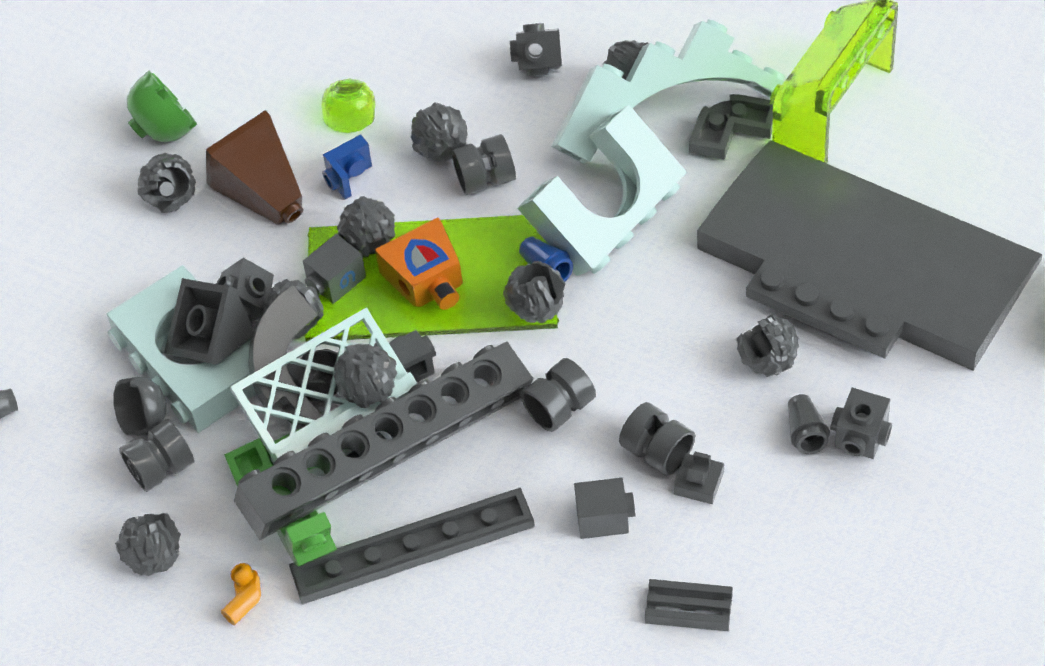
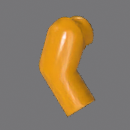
[221,563,261,625]

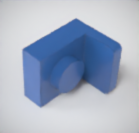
[322,134,372,199]

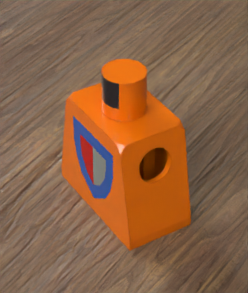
[375,217,463,310]

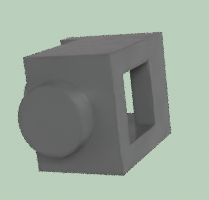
[374,330,436,382]

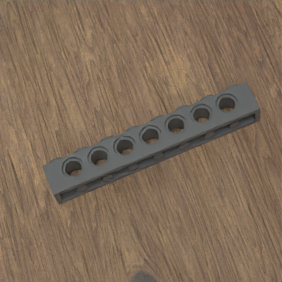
[234,341,534,540]

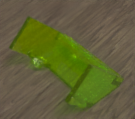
[770,0,898,163]

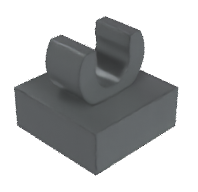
[673,451,724,505]

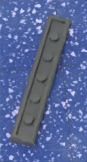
[289,487,535,605]

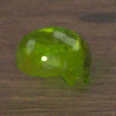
[321,78,376,133]

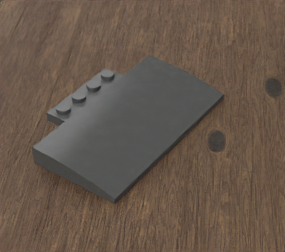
[697,140,1042,371]

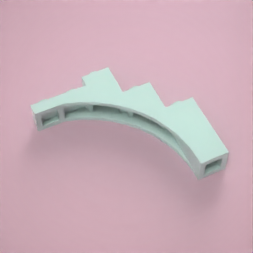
[551,19,792,164]

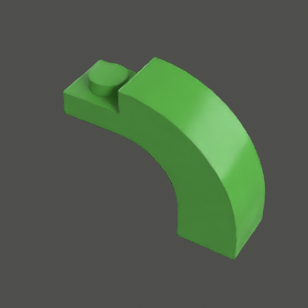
[273,486,337,567]

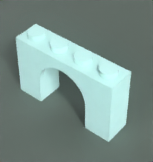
[517,104,687,276]
[106,265,256,433]

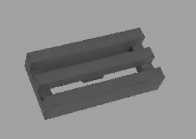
[645,579,733,632]

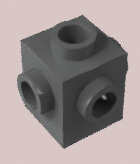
[509,23,562,76]
[216,257,274,322]
[830,387,892,459]

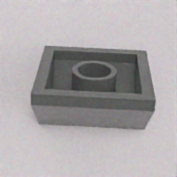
[164,278,254,365]

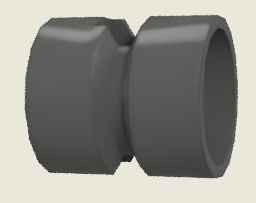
[451,134,516,195]
[521,358,596,432]
[619,402,696,476]
[119,419,194,492]

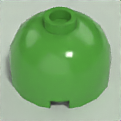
[127,70,198,142]

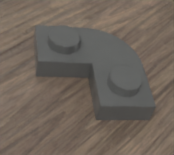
[689,94,780,160]

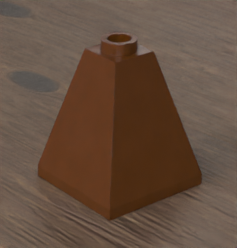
[206,110,304,225]

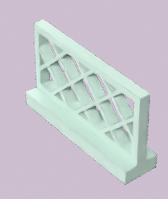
[230,307,417,464]

